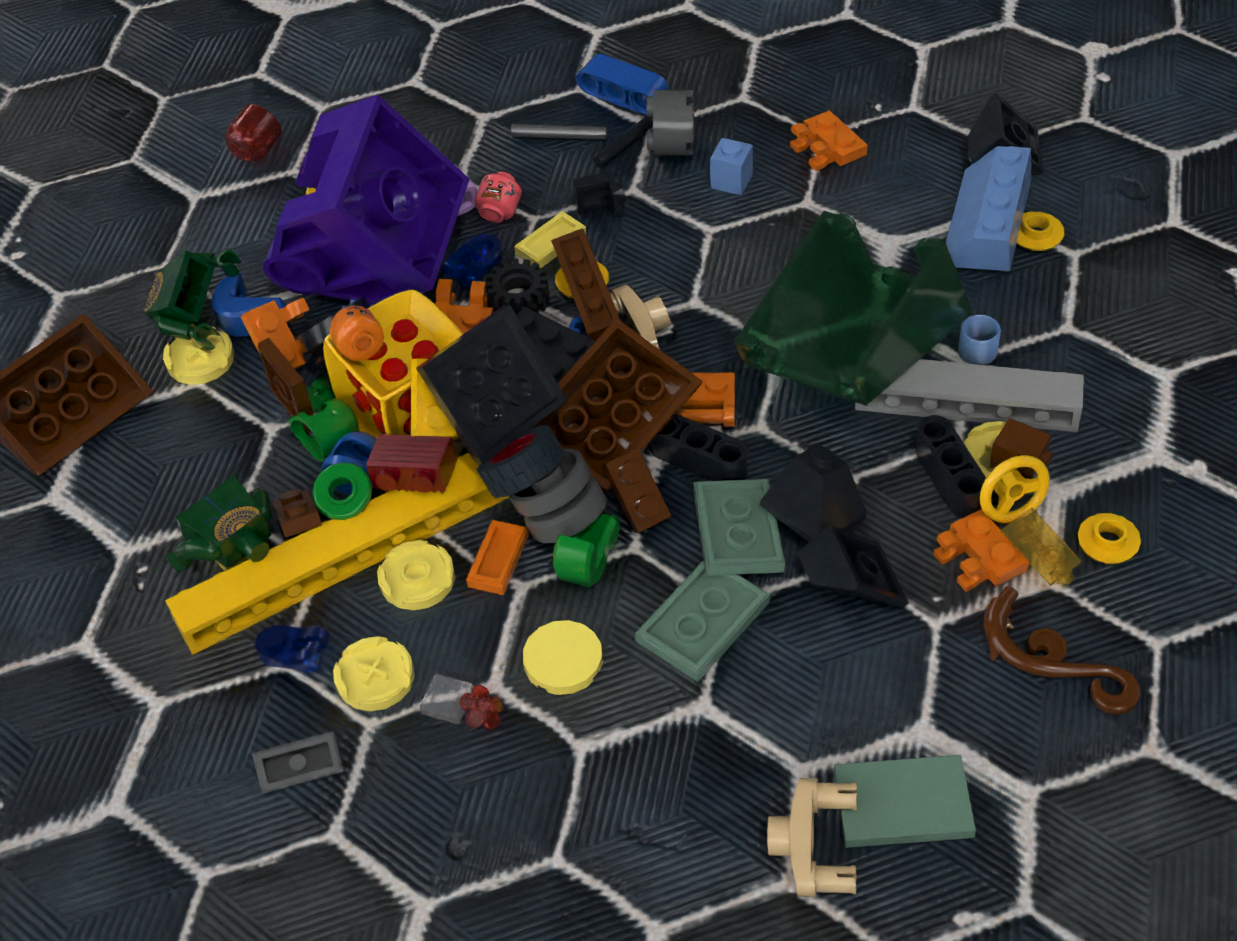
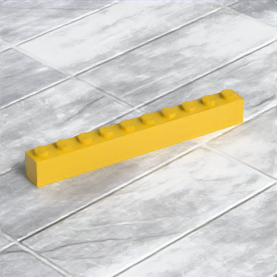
[165,453,509,655]

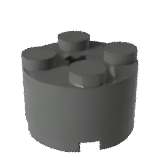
[647,90,694,156]

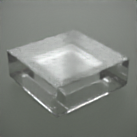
[419,674,474,724]

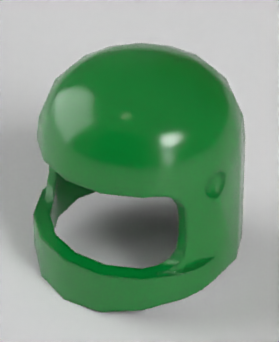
[288,398,359,462]

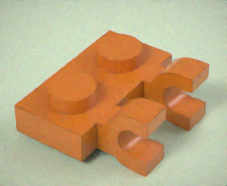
[790,110,868,171]
[435,279,494,334]
[241,298,310,369]
[933,509,1029,592]

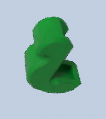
[553,513,620,587]

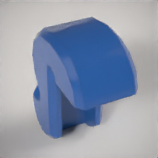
[212,273,291,337]

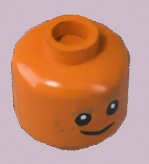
[330,305,384,361]

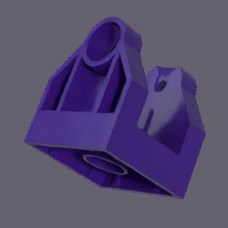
[262,94,470,305]

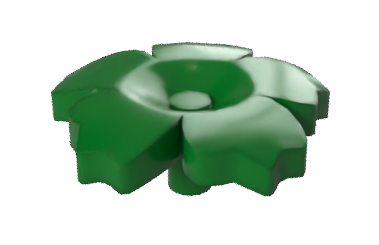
[306,377,336,412]

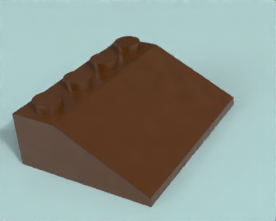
[0,313,153,477]
[532,318,702,492]

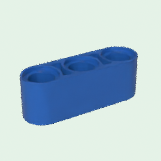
[576,54,669,115]

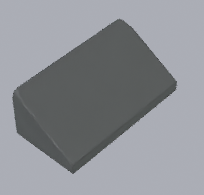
[252,731,344,794]

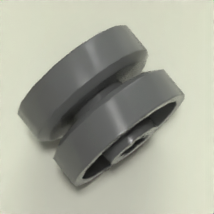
[508,448,607,543]

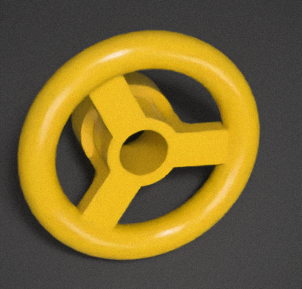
[980,455,1050,524]

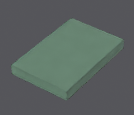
[693,479,785,576]
[635,560,770,682]
[834,755,976,848]

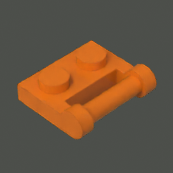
[676,373,735,427]

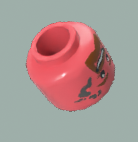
[474,172,522,223]

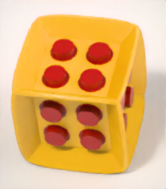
[323,289,463,441]

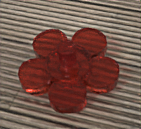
[459,685,503,730]

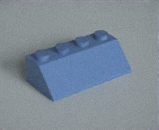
[941,146,1032,271]

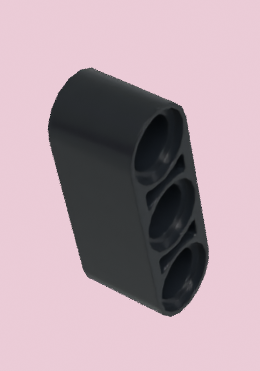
[649,414,747,481]
[916,415,986,518]

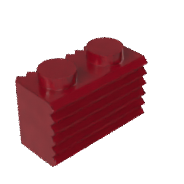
[366,434,457,493]

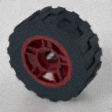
[476,425,565,498]

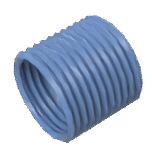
[958,315,1001,365]

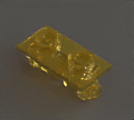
[1000,507,1082,587]

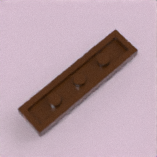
[551,228,621,341]

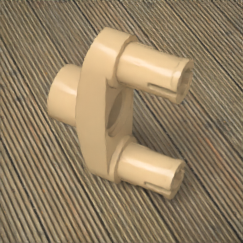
[610,284,671,349]
[767,778,857,897]

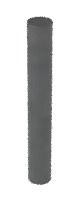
[511,124,607,140]

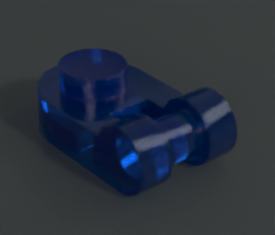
[442,234,502,289]
[255,625,330,672]

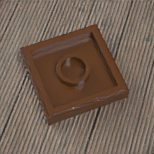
[257,338,314,433]

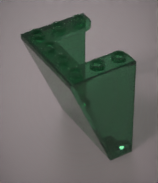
[734,211,972,406]

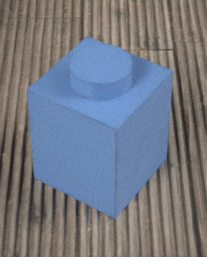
[710,138,753,196]

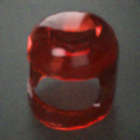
[225,104,282,162]

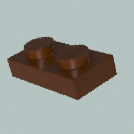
[602,448,671,533]
[272,489,322,538]

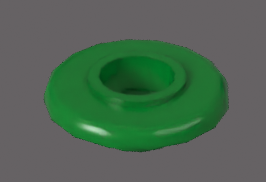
[312,462,372,520]

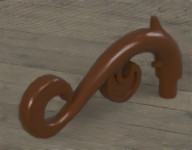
[983,586,1141,715]

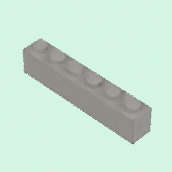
[855,354,1084,432]

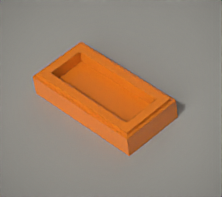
[466,520,529,595]

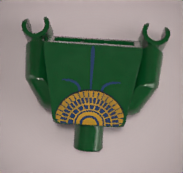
[144,249,242,350]
[165,475,272,571]

